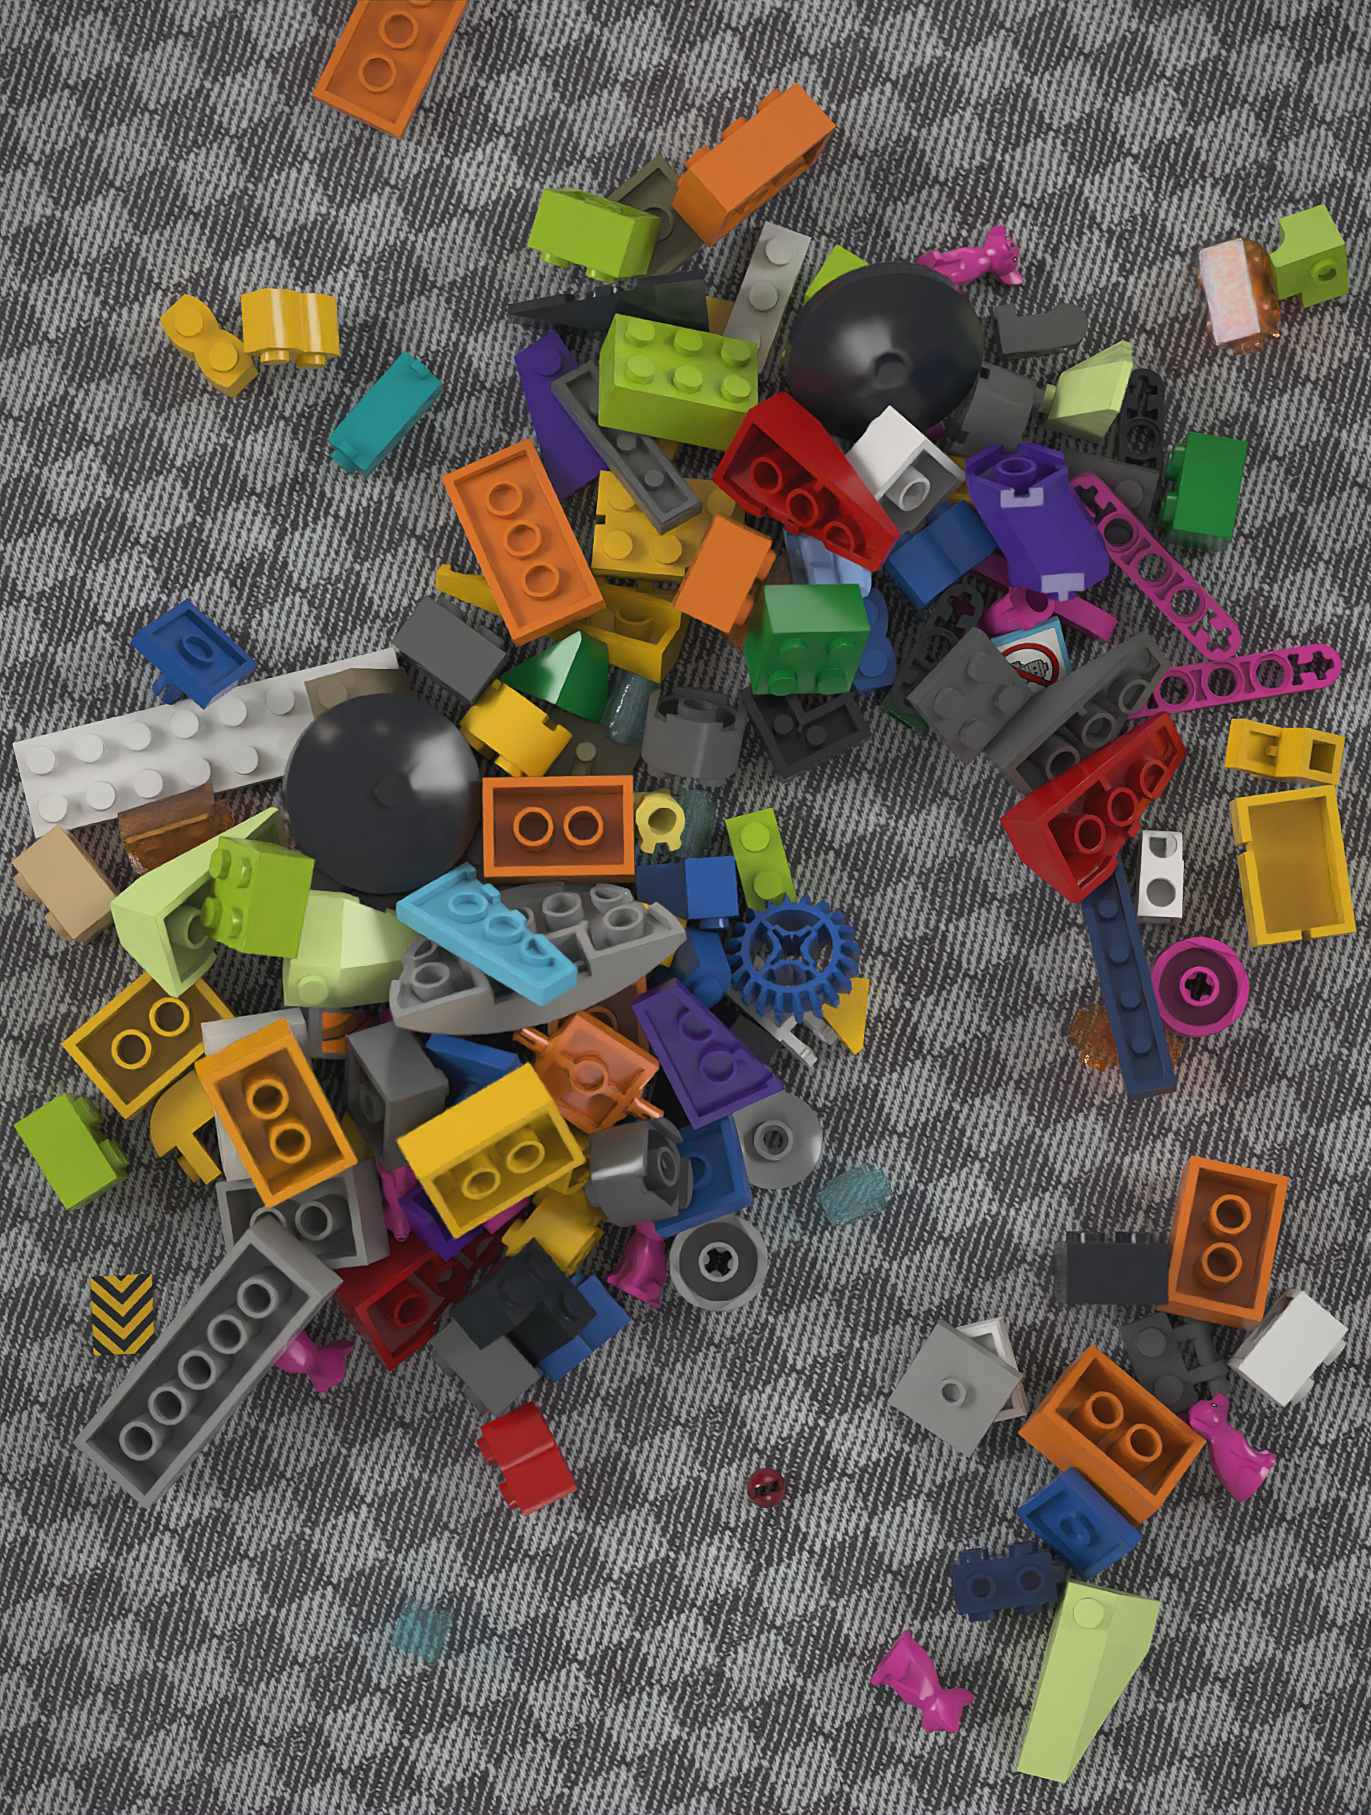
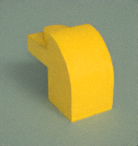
[1224,719,1345,786]
[150,1070,225,1185]

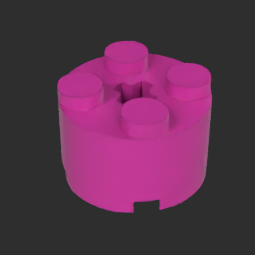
[1148,937,1249,1038]

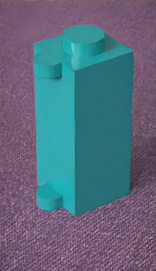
[327,351,444,478]

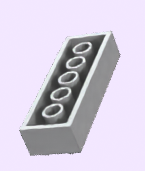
[72,1214,343,1509]

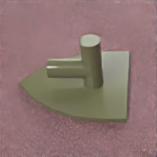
[543,707,642,777]

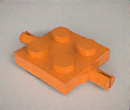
[513,1010,664,1135]

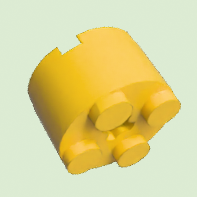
[459,677,573,777]
[501,1186,611,1276]

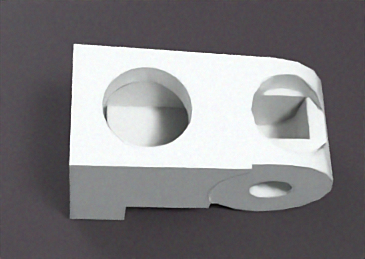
[1133,830,1184,925]

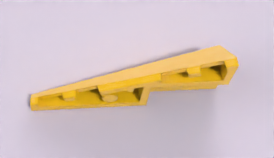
[435,564,691,684]

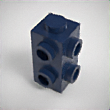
[949,1540,1065,1622]

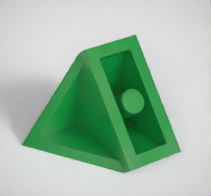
[500,631,609,728]

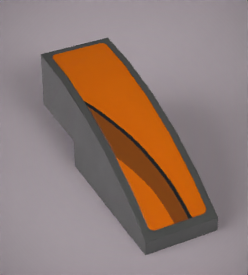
[308,1007,380,1061]

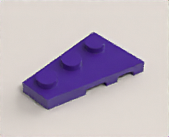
[514,329,610,504]
[630,978,785,1130]

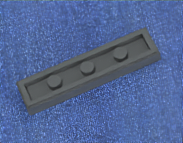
[551,359,703,536]

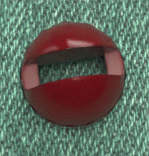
[746,1468,786,1508]

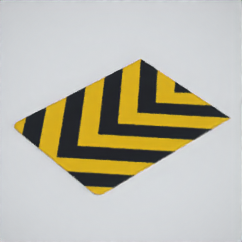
[90,1274,155,1356]

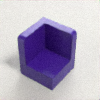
[398,1182,484,1262]

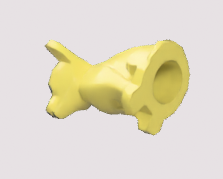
[634,788,685,854]

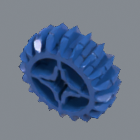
[727,892,860,1025]

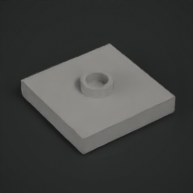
[887,1319,1024,1458]

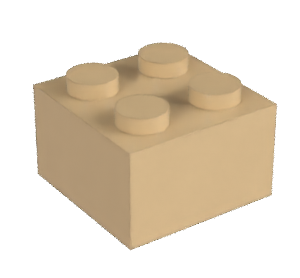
[11,825,121,944]

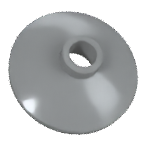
[732,1091,823,1189]

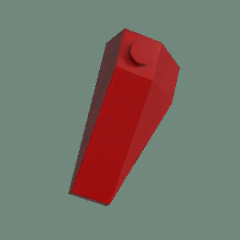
[711,391,901,573]
[999,711,1187,904]
[332,1210,526,1372]

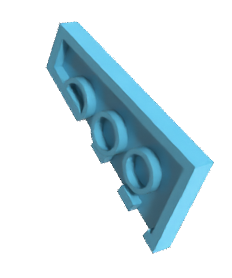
[396,861,577,1007]

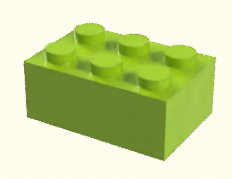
[598,313,758,451]

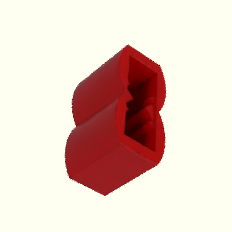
[476,1399,579,1516]

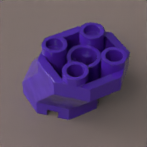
[965,443,1109,601]

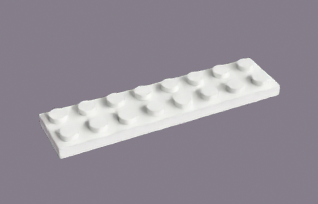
[12,647,400,839]

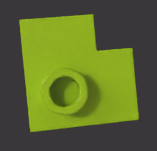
[1269,204,1349,308]

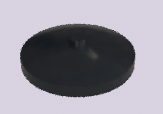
[785,262,984,442]
[282,693,482,894]

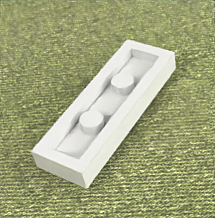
[723,221,811,377]

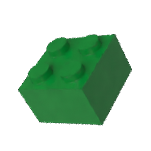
[1156,431,1248,552]
[743,583,870,696]

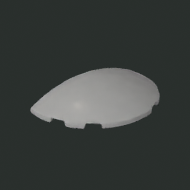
[389,881,687,1035]

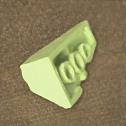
[1039,340,1133,444]
[109,807,289,998]
[282,890,422,1008]
[1016,1577,1161,1783]

